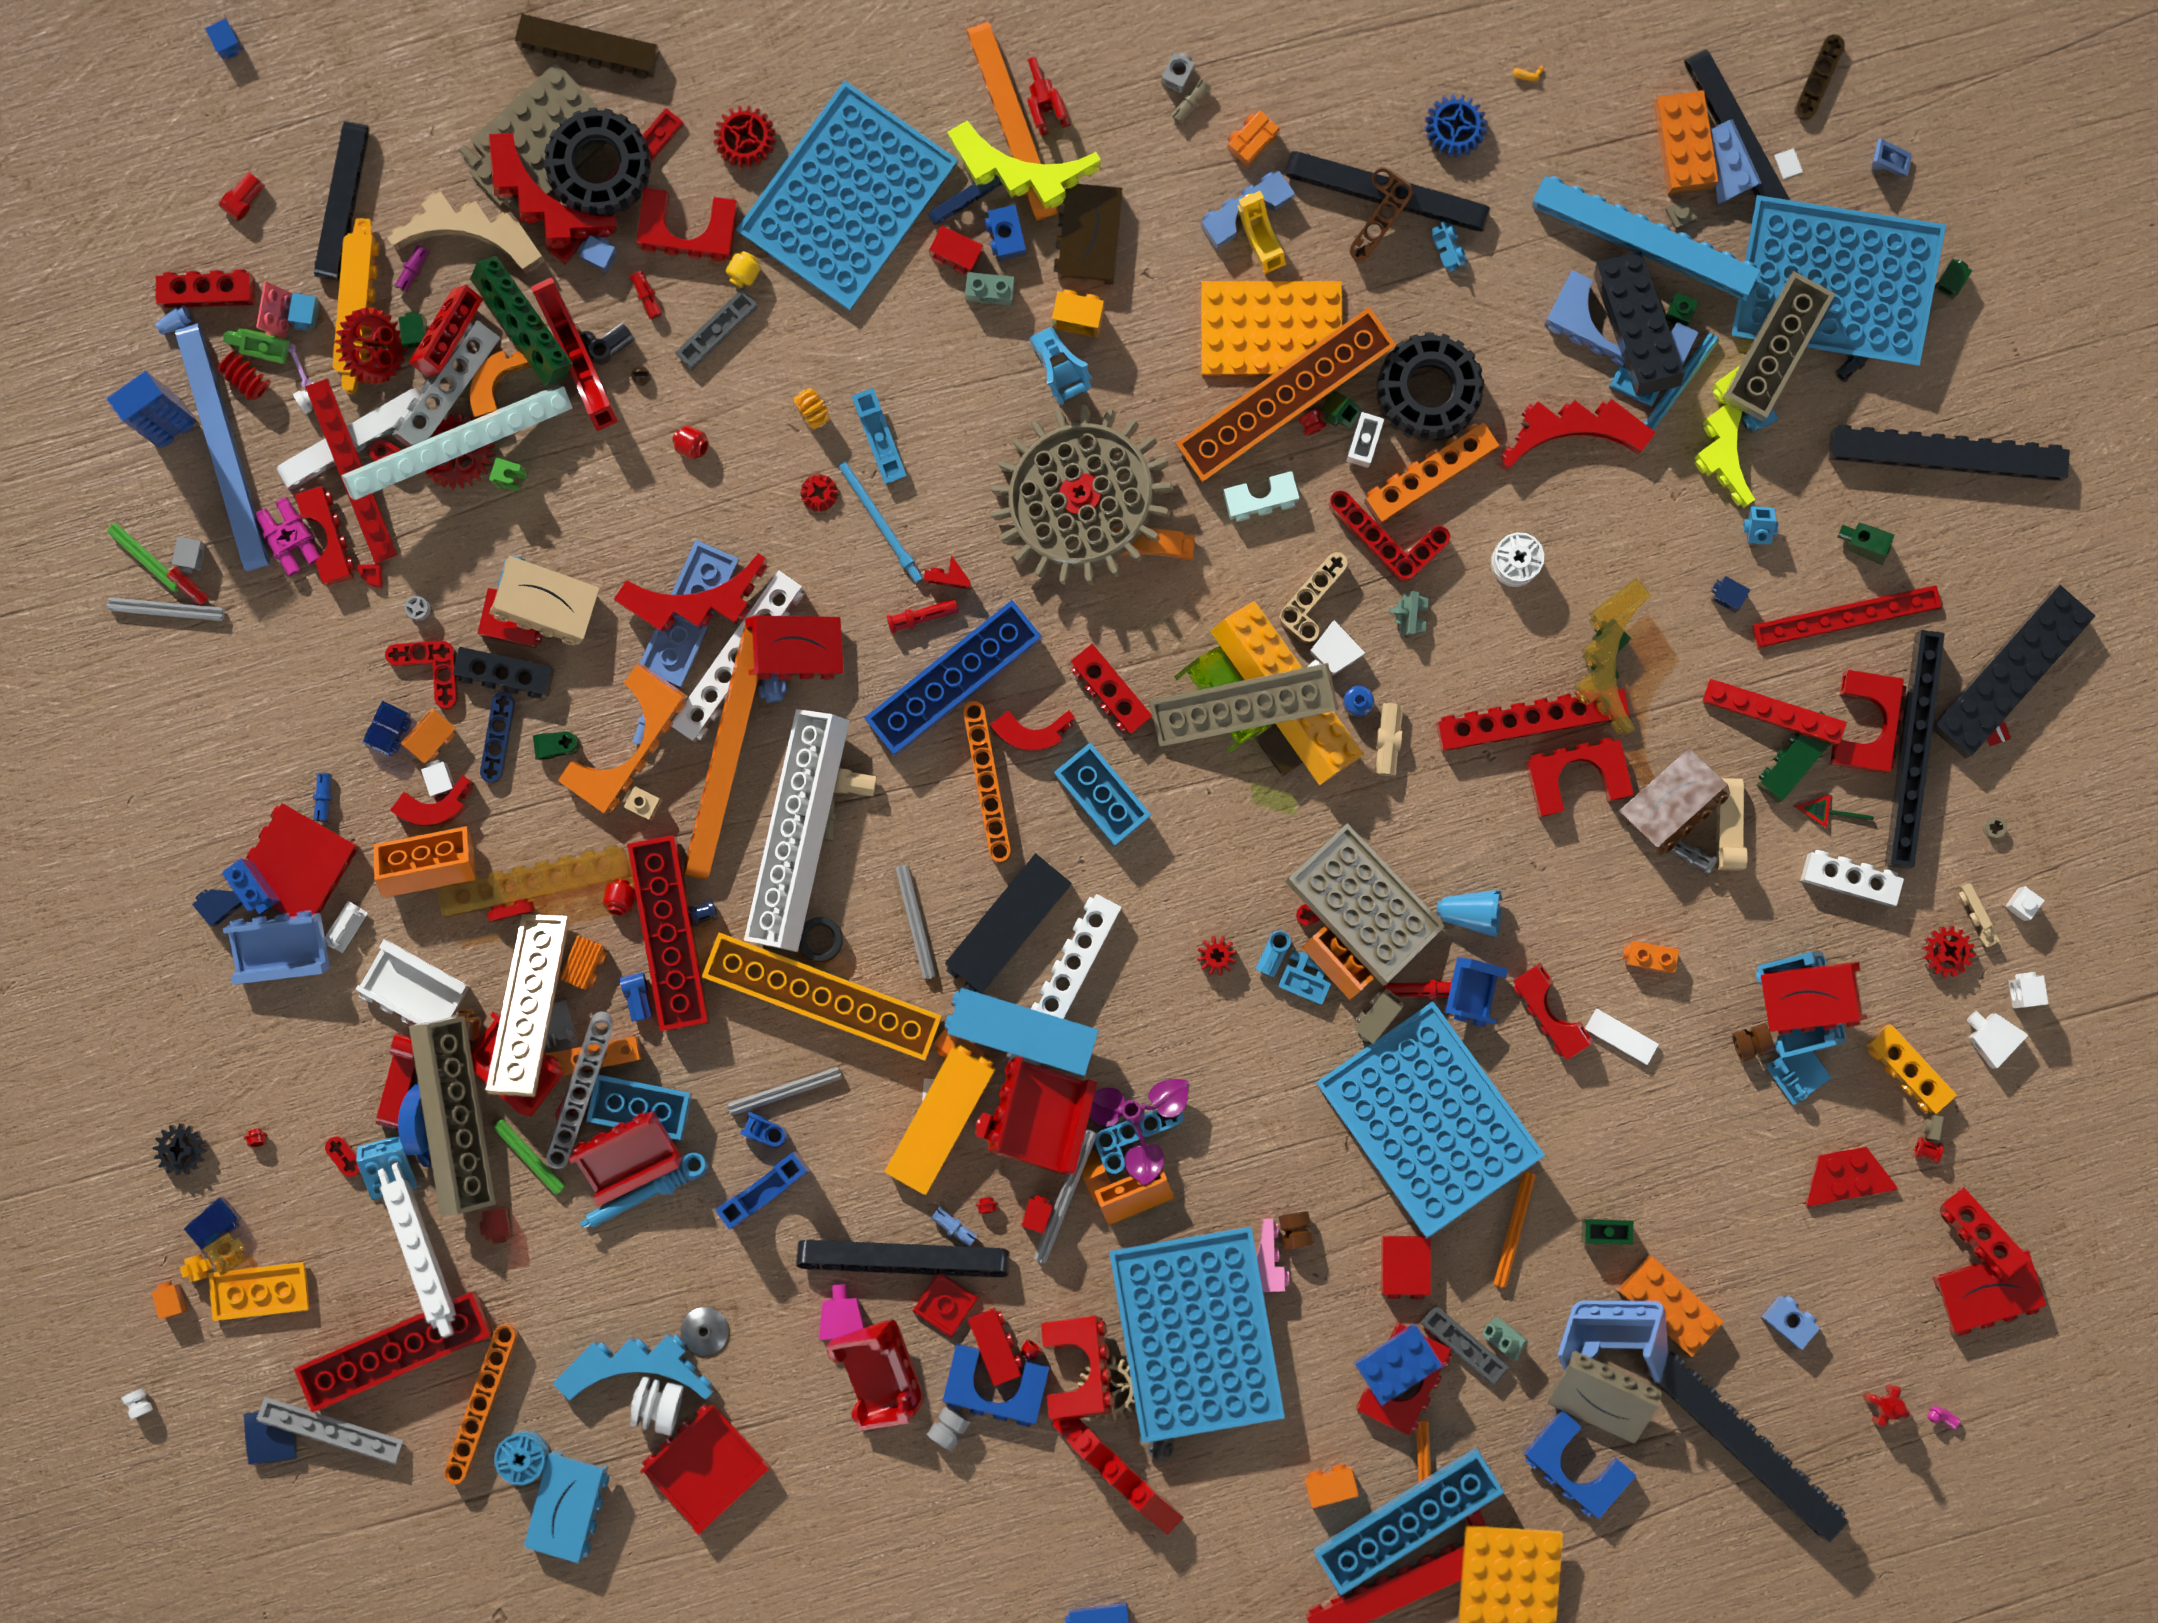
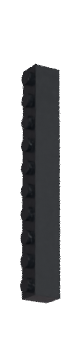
[1828,425,2070,481]
[1885,630,1945,869]

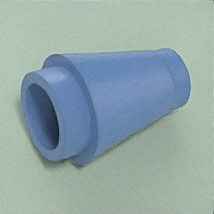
[156,305,193,335]

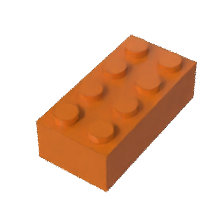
[1653,90,1718,195]
[373,826,476,898]
[1616,1255,1724,1357]

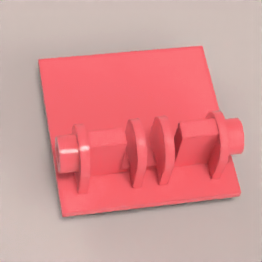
[256,281,292,339]

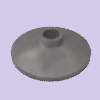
[681,1307,729,1355]

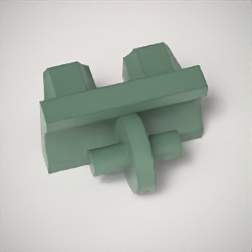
[1389,591,1429,636]
[1482,1317,1529,1361]

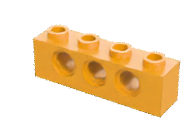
[1866,1024,1957,1114]

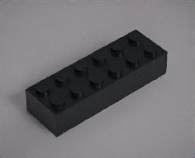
[1594,251,1685,397]

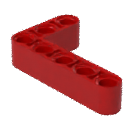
[1329,490,1451,582]

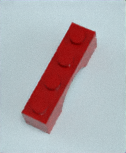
[295,486,355,587]
[1513,962,1594,1060]

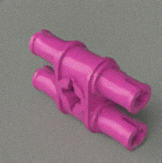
[255,497,320,577]

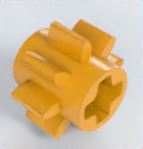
[180,1254,212,1282]

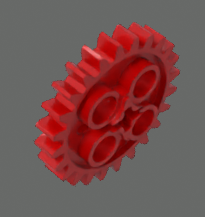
[335,307,406,384]
[425,413,495,490]

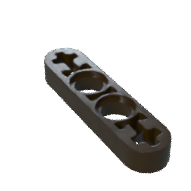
[1794,34,1845,120]

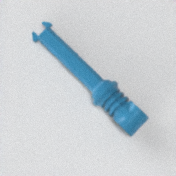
[580,1153,709,1228]

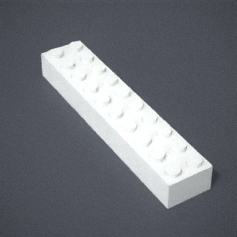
[744,709,850,952]

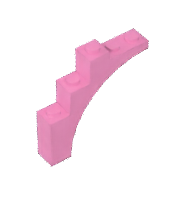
[1256,1219,1289,1292]

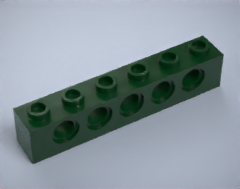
[470,256,572,386]

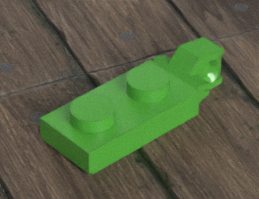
[223,329,290,364]

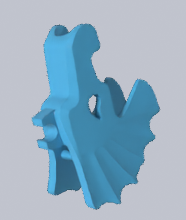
[1029,327,1093,405]

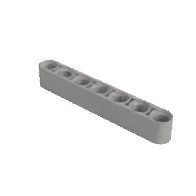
[547,1012,613,1169]

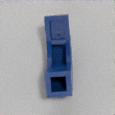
[398,1081,432,1167]

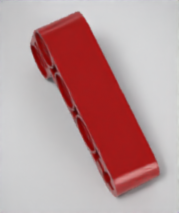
[376,1034,417,1130]

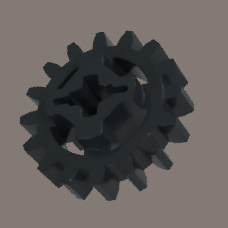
[153,1124,207,1176]

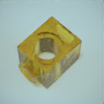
[204,1233,246,1276]

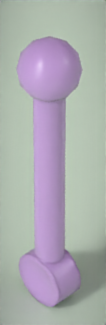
[288,344,311,389]

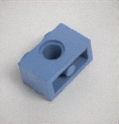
[1761,1296,1820,1350]

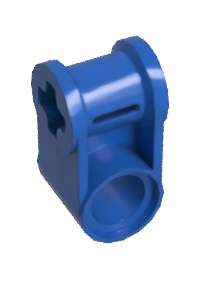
[740,1112,788,1147]

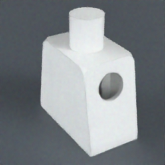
[1308,620,1365,676]
[1966,1011,2028,1069]

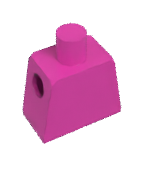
[819,1284,865,1340]

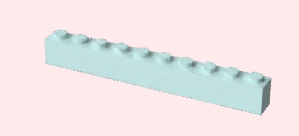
[341,385,573,500]

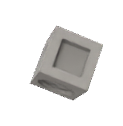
[1161,53,1195,94]
[172,536,206,574]

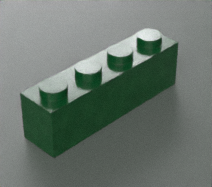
[1757,711,1831,803]

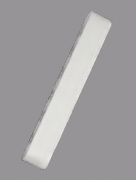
[276,388,428,490]

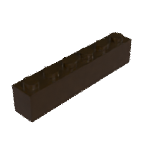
[515,14,660,79]

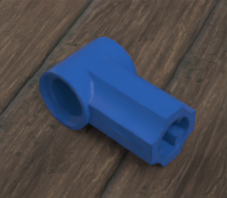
[620,972,652,1022]

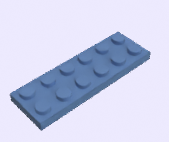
[640,540,739,688]

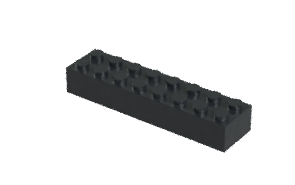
[1932,585,2096,759]

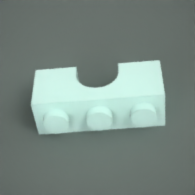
[1223,471,1299,522]

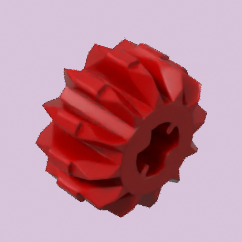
[1197,936,1237,976]

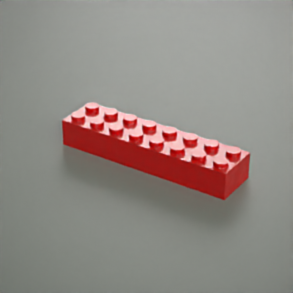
[627,835,710,1032]
[293,1291,494,1413]

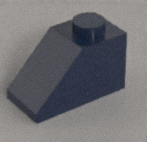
[192,889,243,927]

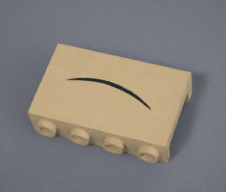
[489,556,600,645]

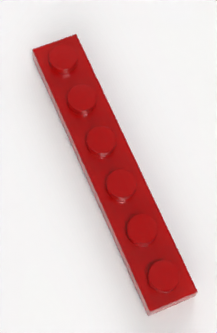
[1702,679,1847,746]

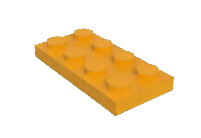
[208,1262,310,1321]

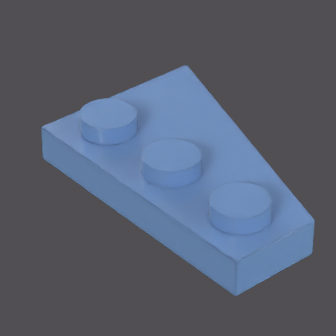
[1710,120,1761,205]

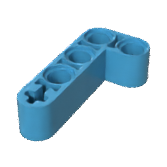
[1095,1110,1184,1174]

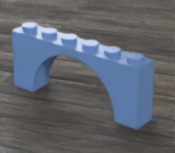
[1545,270,1699,366]

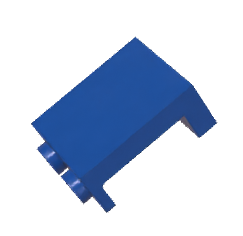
[222,859,280,915]
[1445,957,1508,1027]

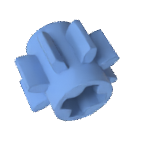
[758,676,788,704]

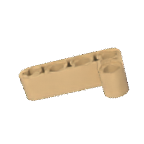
[1279,552,1347,645]
[1716,778,1748,871]

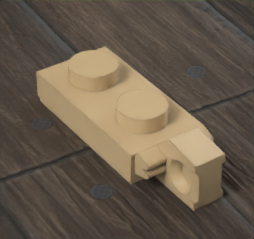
[1958,883,2000,947]

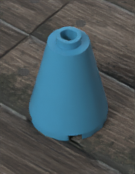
[1437,890,1502,937]

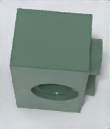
[965,272,1015,306]

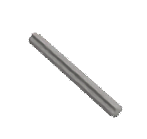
[1034,1129,1097,1263]

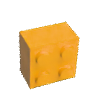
[1052,290,1104,338]

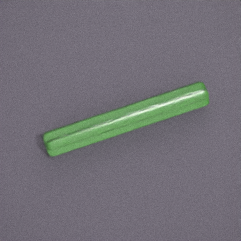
[107,523,179,592]
[493,1120,565,1195]

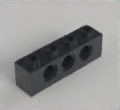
[453,647,555,699]

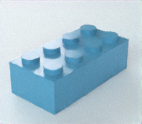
[1054,742,1151,847]
[586,1075,693,1140]

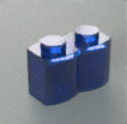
[362,701,412,756]
[184,1197,242,1251]

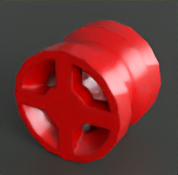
[1298,409,1327,436]

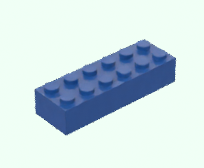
[106,370,197,448]

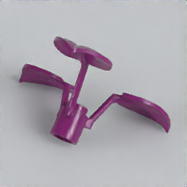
[1089,1079,1189,1185]

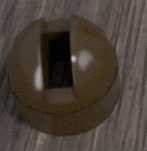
[631,366,651,386]

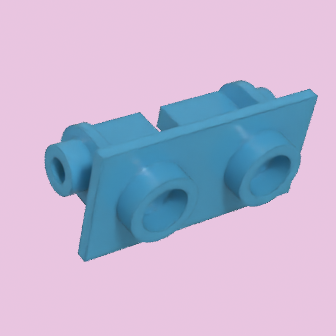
[1431,222,1467,273]

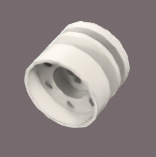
[1491,532,1544,587]
[630,1377,684,1436]

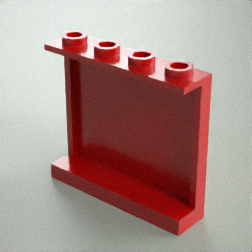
[246,803,360,917]
[988,1056,1097,1176]
[640,1403,771,1535]

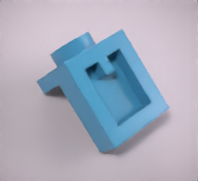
[1741,408,1778,433]

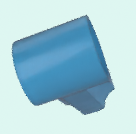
[1255,930,1291,978]

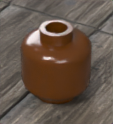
[451,1010,481,1045]

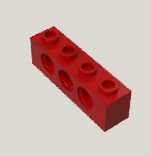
[155,269,255,309]
[409,285,483,377]
[1070,643,1152,736]
[1939,1187,2030,1283]

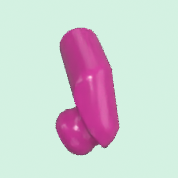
[1927,1406,1961,1430]

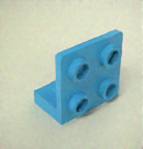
[357,1135,417,1200]

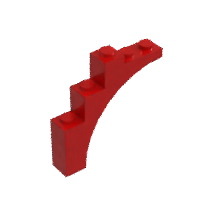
[488,133,617,249]
[531,278,618,431]
[1500,399,1656,471]
[613,553,768,633]
[1052,1418,1184,1535]

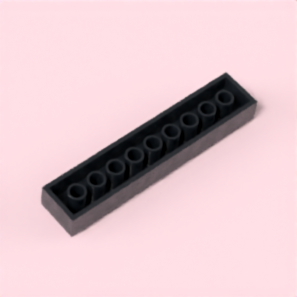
[1644,1351,1849,1543]

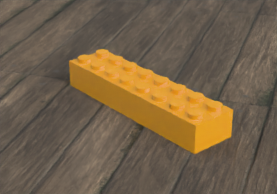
[1210,600,1364,785]

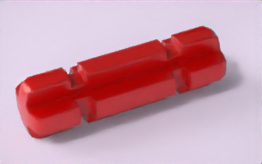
[166,567,208,606]

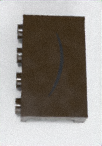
[1053,184,1122,285]

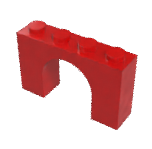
[636,188,739,262]
[1829,670,1906,774]
[1525,737,1634,818]
[1041,1315,1114,1422]
[1356,1322,1452,1436]

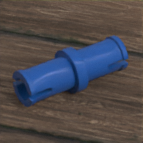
[313,773,332,822]

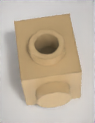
[623,786,662,821]

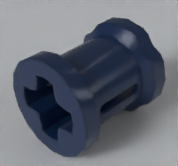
[689,899,719,926]

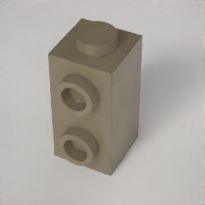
[1354,988,1405,1044]

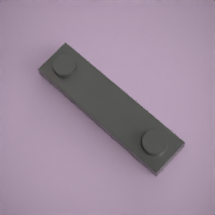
[675,288,759,371]
[1420,1305,1509,1385]

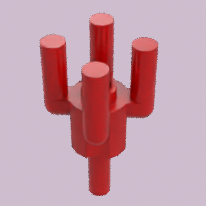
[1027,57,1071,136]
[1863,1384,1910,1427]

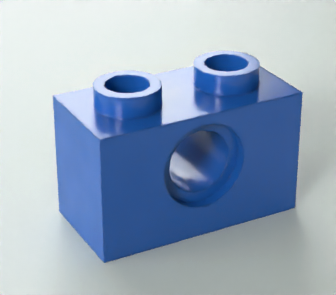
[985,205,1026,261]

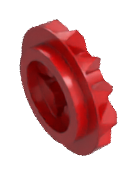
[800,474,838,512]

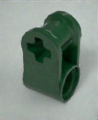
[533,731,580,760]

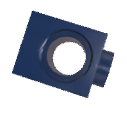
[1710,576,1751,613]

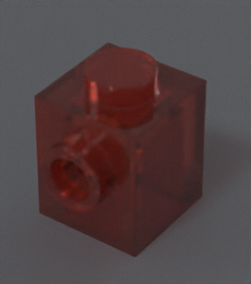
[480,1208,513,1244]

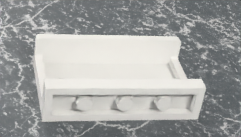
[356,939,470,1025]

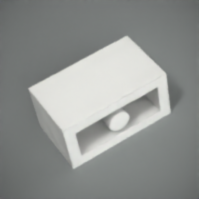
[1346,412,1384,468]

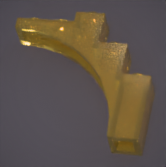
[1573,577,1651,737]

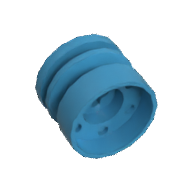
[494,1431,550,1485]

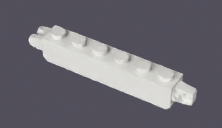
[378,1163,456,1338]

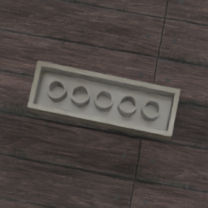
[1721,271,1835,422]

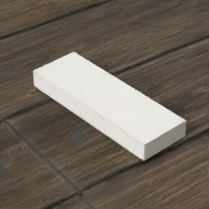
[1585,1009,1659,1065]

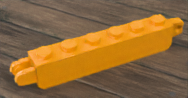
[333,218,379,395]

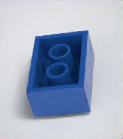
[1353,1323,1442,1405]

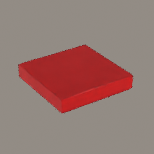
[912,1275,978,1338]

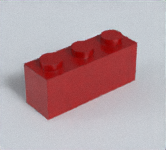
[968,1307,1024,1386]

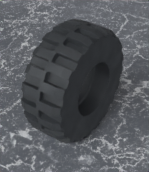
[544,108,651,216]
[1376,332,1484,441]

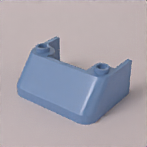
[1558,1301,1668,1383]

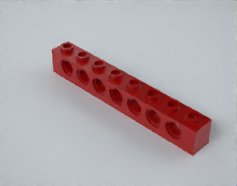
[1436,686,1630,752]

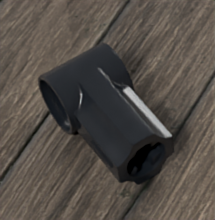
[589,323,635,365]

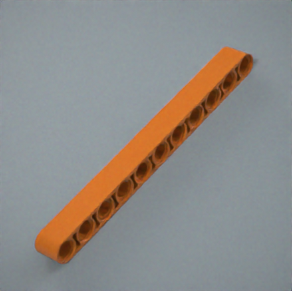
[683,624,758,880]

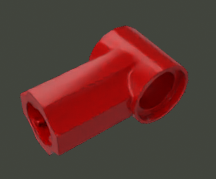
[219,172,265,221]

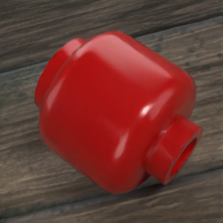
[672,425,709,460]
[602,879,636,916]

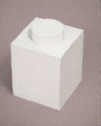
[421,760,455,798]
[2005,886,2045,921]

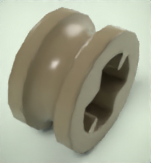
[1983,817,2007,839]

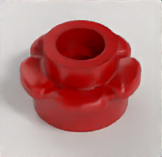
[244,1128,268,1148]
[975,1197,999,1214]

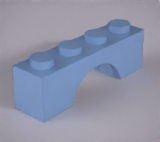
[1201,171,1295,250]

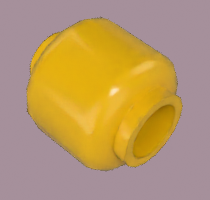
[726,251,761,288]

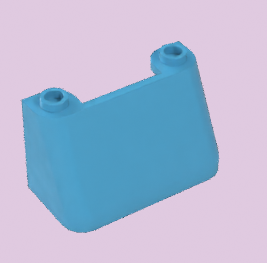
[1756,951,1846,1059]

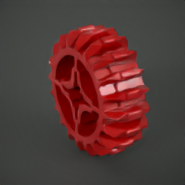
[713,105,777,169]

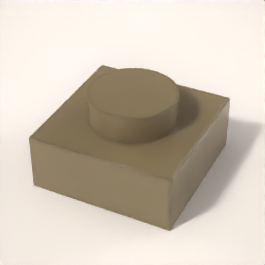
[1664,197,1697,230]
[1923,1115,1944,1140]

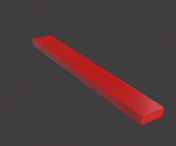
[546,108,684,265]
[1752,585,1942,648]

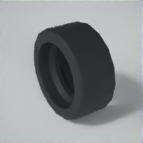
[799,917,843,962]

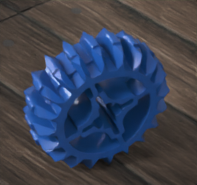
[1424,94,1488,158]

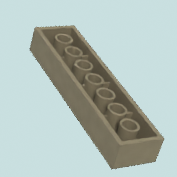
[409,1016,496,1215]

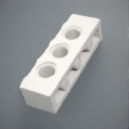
[1800,850,1904,907]

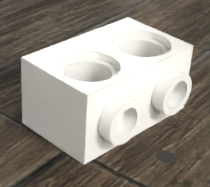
[2008,972,2048,1008]

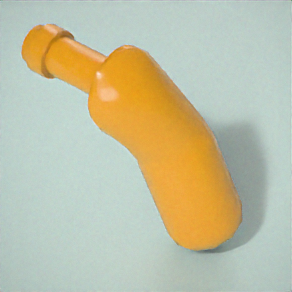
[1512,66,1544,81]

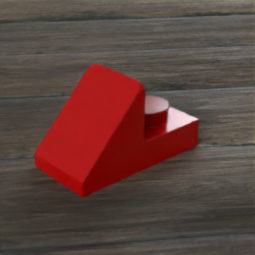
[924,556,971,590]

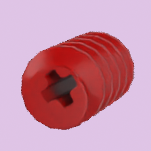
[217,351,271,400]

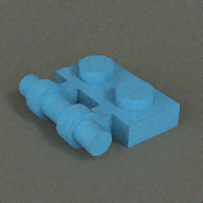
[1278,950,1331,1005]

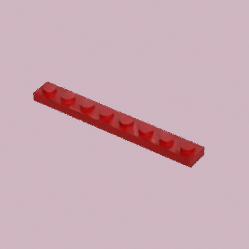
[305,378,398,564]

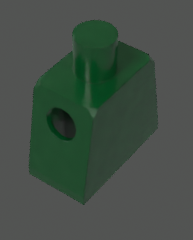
[1837,522,1895,566]

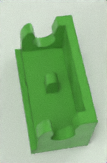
[489,457,528,491]

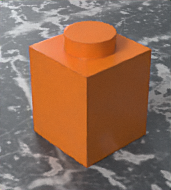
[151,1281,187,1319]

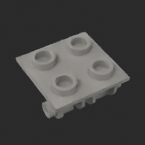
[544,1000,579,1054]

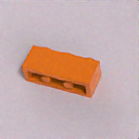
[1094,1169,1174,1226]

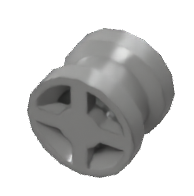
[404,596,431,622]

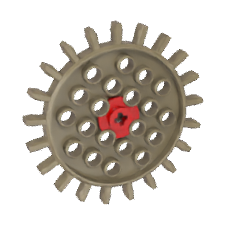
[991,405,1173,585]

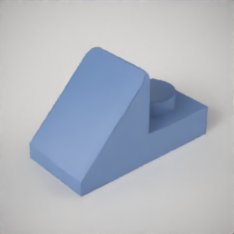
[1871,139,1912,177]

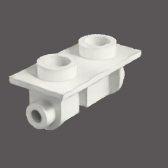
[325,901,368,953]

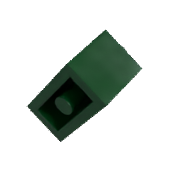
[1581,1218,1634,1245]

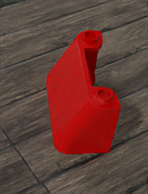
[826,1320,924,1431]

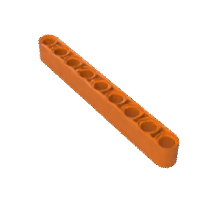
[966,22,1058,221]

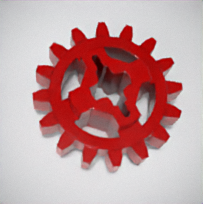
[1921,926,1975,977]

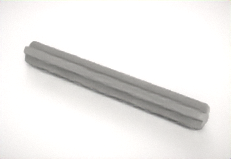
[107,597,225,621]
[896,865,936,980]
[728,1067,842,1115]

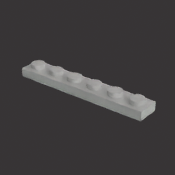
[256,1397,403,1465]

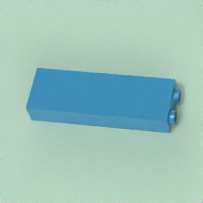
[944,988,1099,1076]

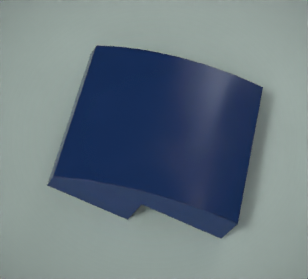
[244,1412,297,1465]

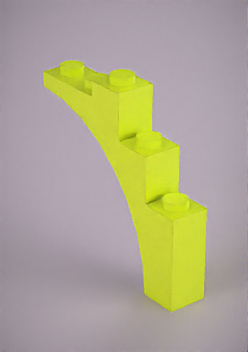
[947,120,1101,209]
[1694,366,1755,509]

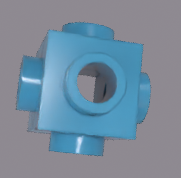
[1743,506,1778,545]

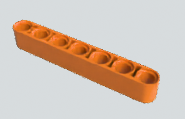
[963,701,1011,863]
[444,1324,518,1484]

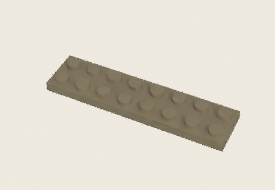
[1149,663,1339,747]

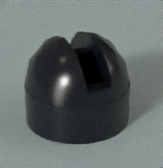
[580,331,597,351]

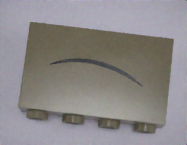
[1547,1351,1662,1444]

